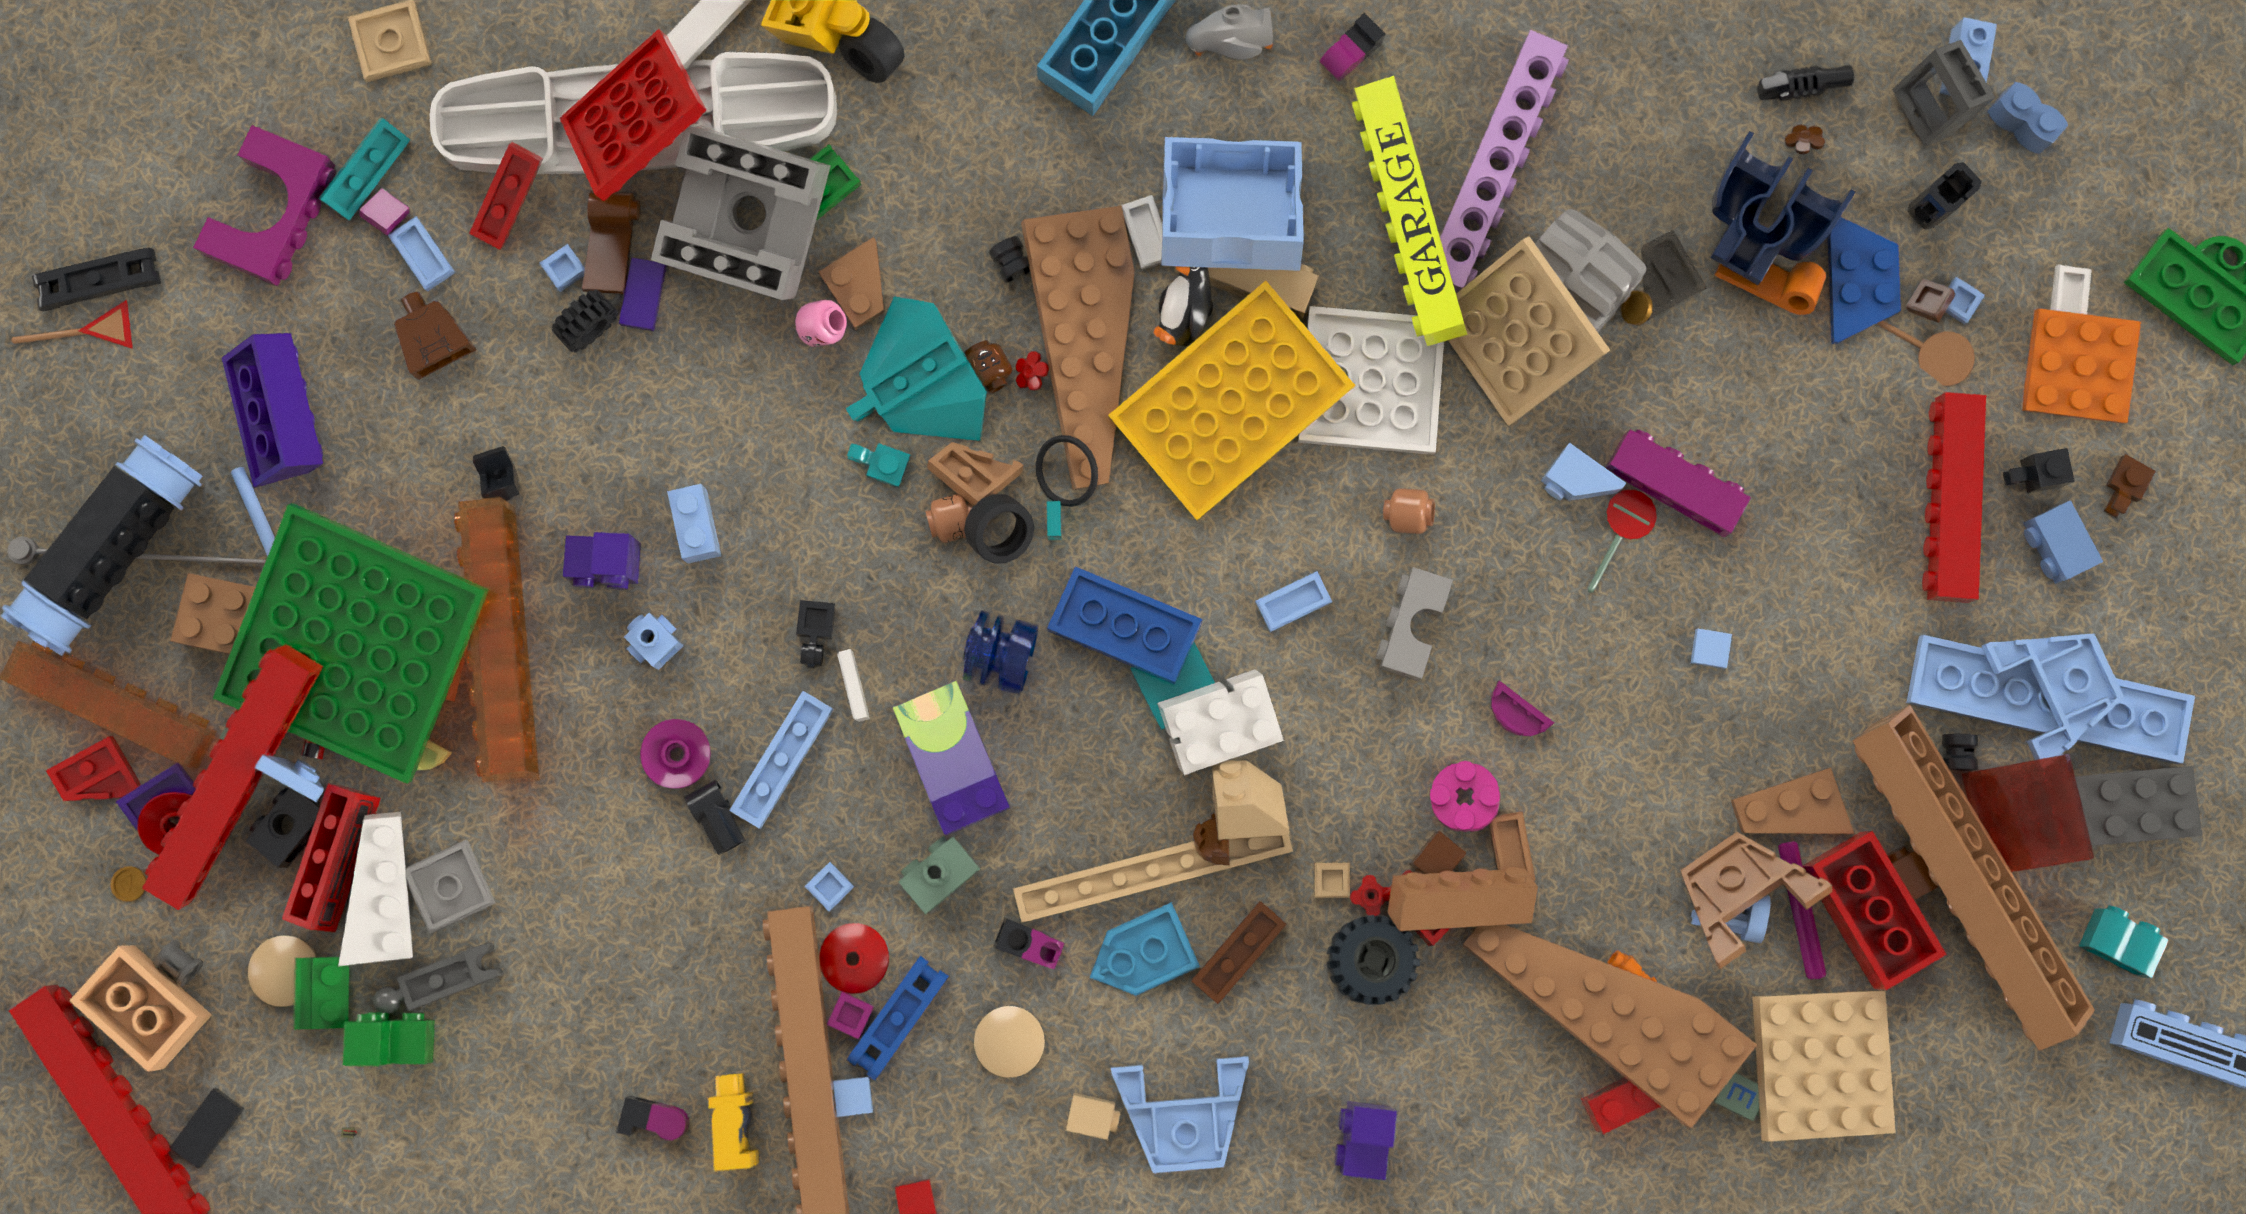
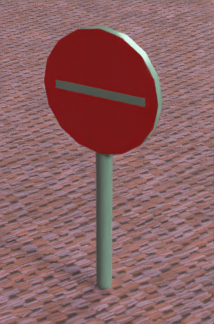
[1588,489,1657,593]

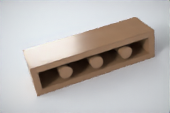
[1388,867,1538,931]

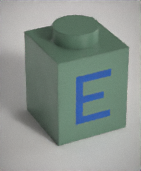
[1713,1073,1760,1121]

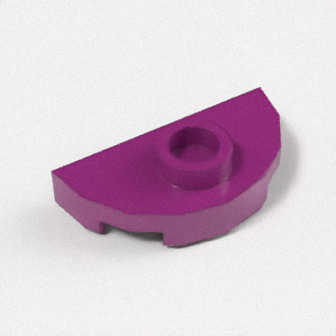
[1491,680,1555,737]

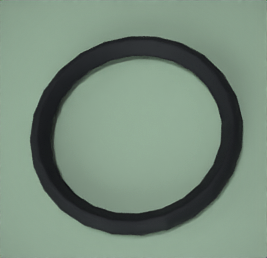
[1036,435,1098,507]

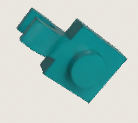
[847,443,911,488]

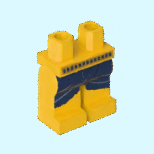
[708,1073,759,1171]

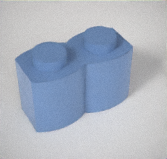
[1987,82,2068,154]

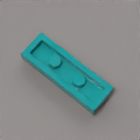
[318,117,411,220]

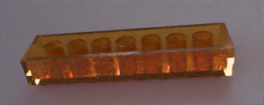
[454,497,540,786]

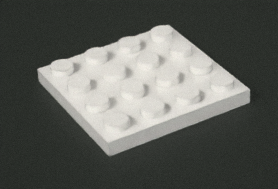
[1298,306,1444,455]

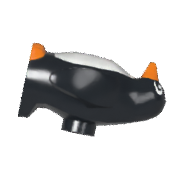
[1154,266,1213,346]

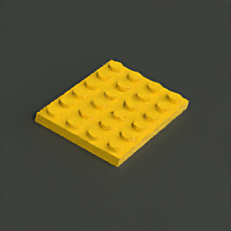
[1108,280,1356,521]

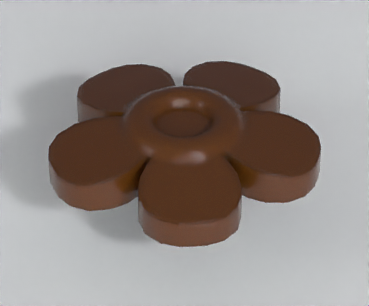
[1785,124,1825,154]

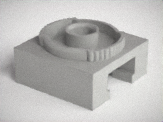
[651,125,830,300]

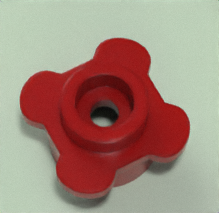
[1350,875,1388,916]

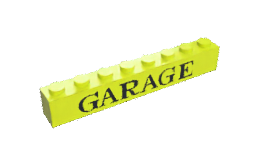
[1352,76,1467,346]

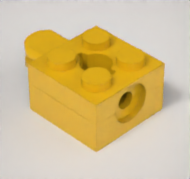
[761,0,870,54]

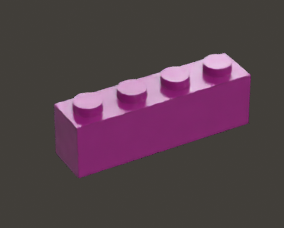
[1605,429,1751,537]

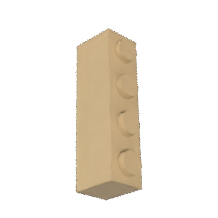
[1175,264,1319,320]

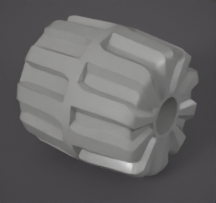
[1535,209,1647,333]

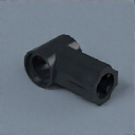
[684,779,746,855]

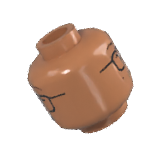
[926,494,973,543]

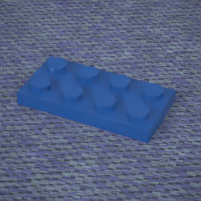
[1047,566,1202,685]

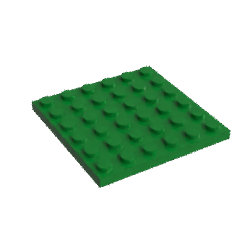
[213,503,489,784]

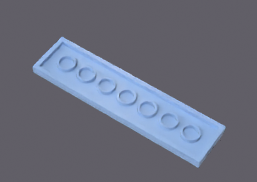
[1906,635,2195,764]

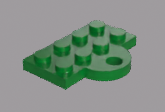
[2123,227,2246,365]

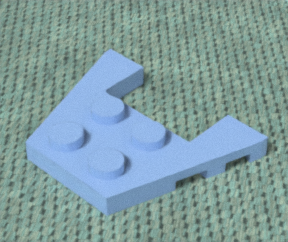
[1982,633,2124,770]
[1111,1056,1249,1173]

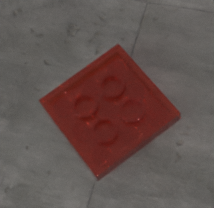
[1962,753,2094,872]

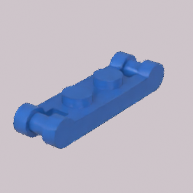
[847,956,949,1081]

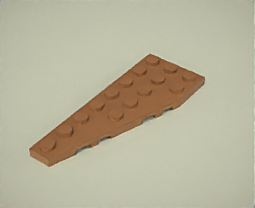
[1021,206,1135,490]

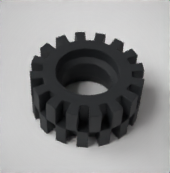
[552,289,618,353]

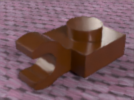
[2104,454,2156,518]

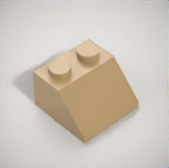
[1212,760,1289,840]

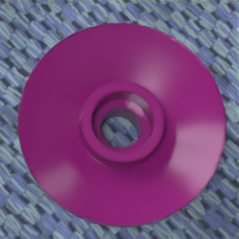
[640,719,711,789]

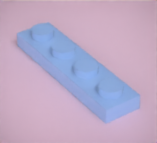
[729,691,834,829]

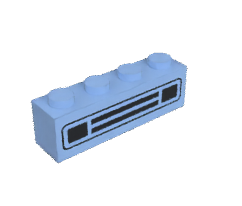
[2109,999,2246,1089]

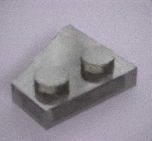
[1641,230,1707,321]

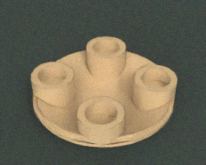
[248,936,317,1007]
[974,1006,1045,1078]

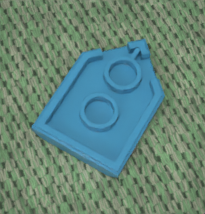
[1090,902,1200,995]

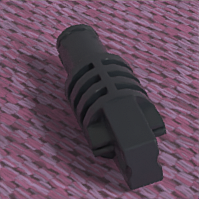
[1757,65,1854,101]

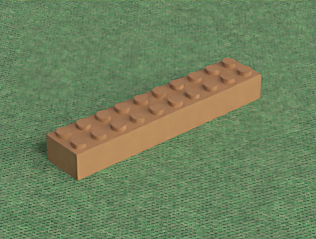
[1853,705,2095,1051]

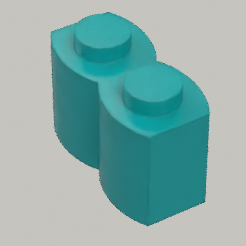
[2079,905,2168,978]

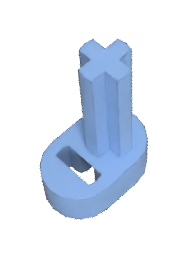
[1691,895,1771,944]

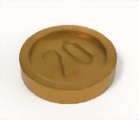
[1621,290,1653,325]
[111,866,147,902]

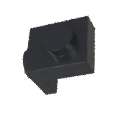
[473,446,520,506]

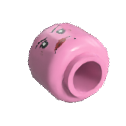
[795,300,847,347]

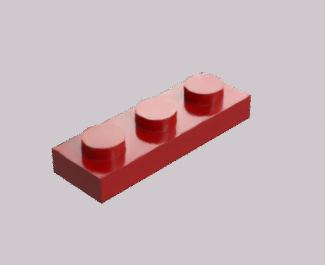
[469,142,544,250]

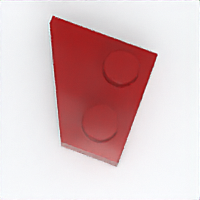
[45,735,141,801]

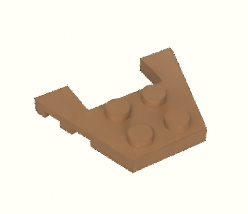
[1680,832,1832,969]

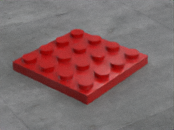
[559,29,707,201]

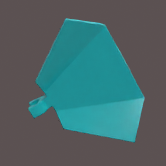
[846,296,987,441]

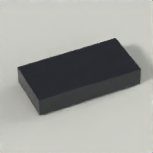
[170,1088,245,1168]

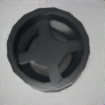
[989,236,1030,283]
[1942,734,1978,771]

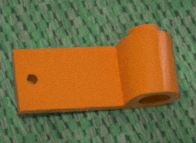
[1714,262,1826,315]

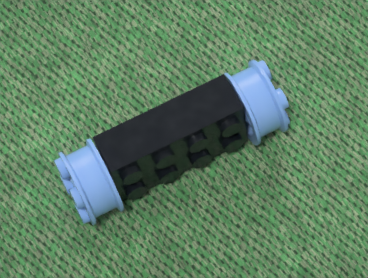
[1,435,203,656]

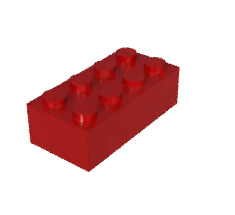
[1803,831,1947,990]

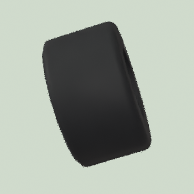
[839,17,905,83]

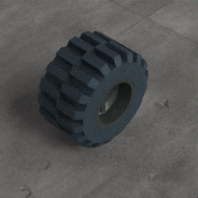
[1327,915,1420,1005]

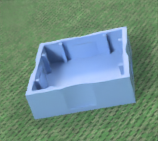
[1161,137,1304,271]

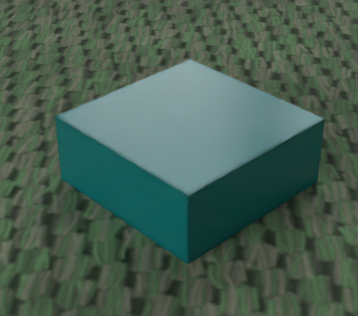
[1047,501,1062,540]

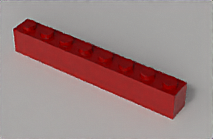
[142,644,323,910]
[9,985,210,1214]

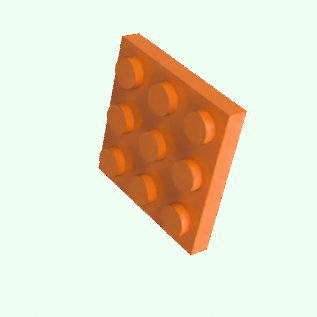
[2022,308,2141,424]

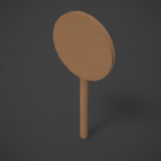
[1877,321,1975,386]

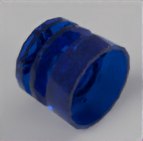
[962,610,1039,696]

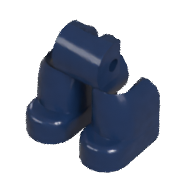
[1710,131,1856,285]

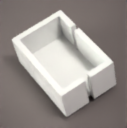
[1157,669,1284,775]

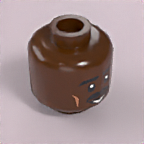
[964,340,1013,394]

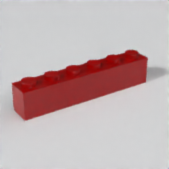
[1922,392,1986,603]

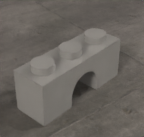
[1375,567,1453,681]

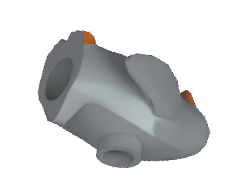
[1185,4,1273,60]

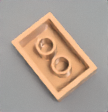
[69,945,212,1072]

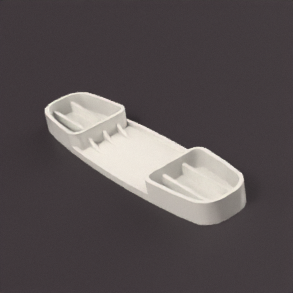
[430,52,837,174]

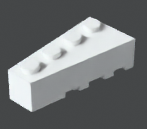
[339,812,413,966]

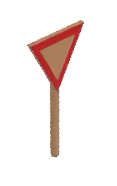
[11,300,133,349]

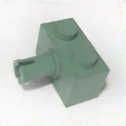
[898,836,981,914]

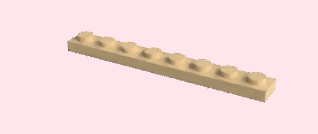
[1013,835,1293,923]

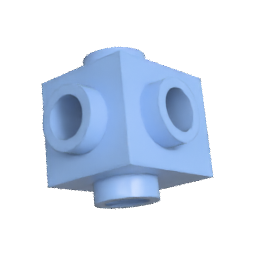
[624,613,684,670]

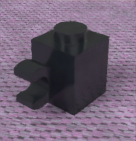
[2003,448,2075,493]

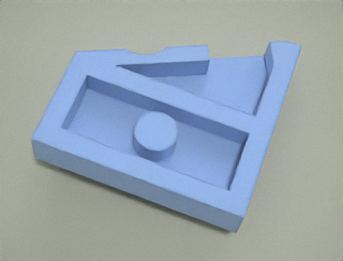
[255,755,324,802]

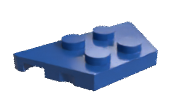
[1828,217,1901,344]

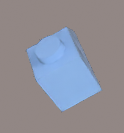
[1541,443,1626,501]

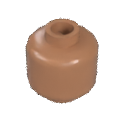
[1383,489,1435,534]

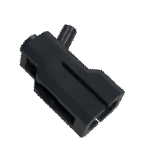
[1908,162,1981,230]

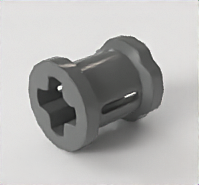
[153,940,203,987]

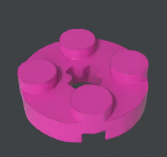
[1430,761,1500,832]

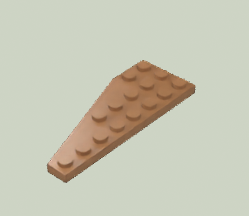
[1463,925,1757,1130]

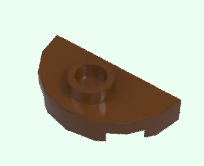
[1193,813,1230,866]

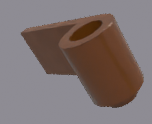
[582,190,641,294]

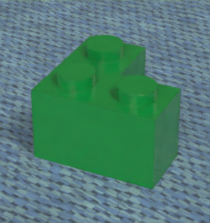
[343,1012,435,1066]

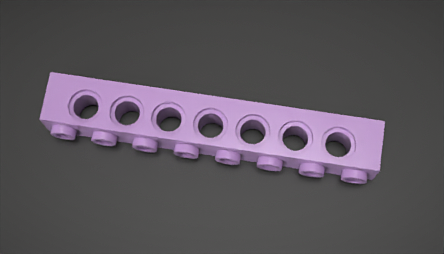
[1440,30,1569,293]

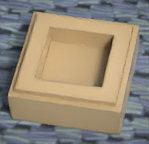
[1314,863,1350,898]

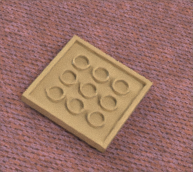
[1448,236,1611,426]
[1752,990,1896,1142]

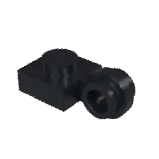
[796,600,836,668]

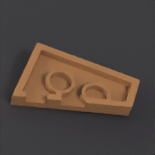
[1731,768,1854,834]

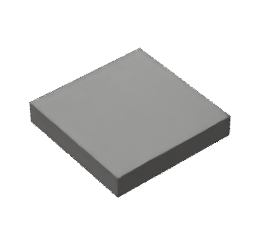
[406,840,496,934]

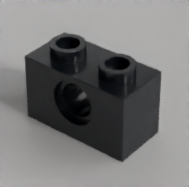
[246,787,321,868]

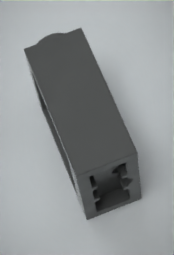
[1892,40,1995,147]

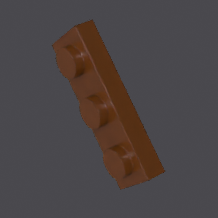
[1191,901,1287,1004]

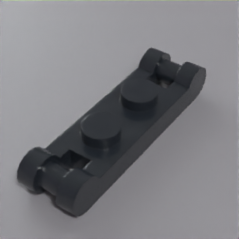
[32,248,161,311]

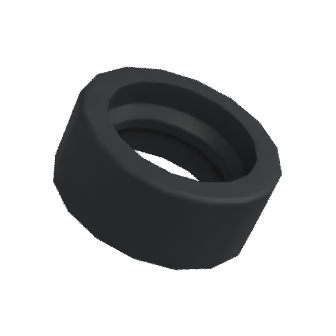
[964,494,1035,564]

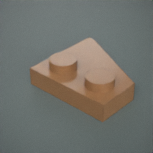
[818,237,884,330]
[927,442,1024,506]

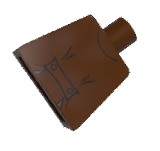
[394,292,477,380]

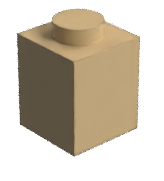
[1066,1093,1120,1140]

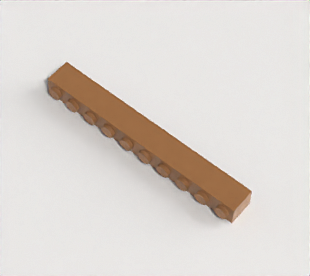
[763,906,850,1214]

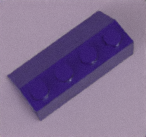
[222,333,323,488]

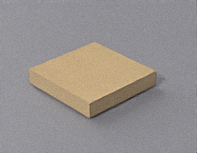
[348,0,432,82]

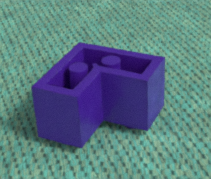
[563,532,641,590]
[1335,1101,1397,1180]

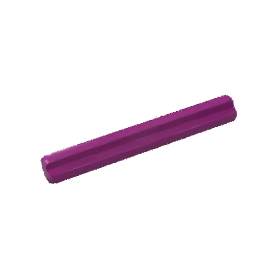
[1778,841,1827,980]

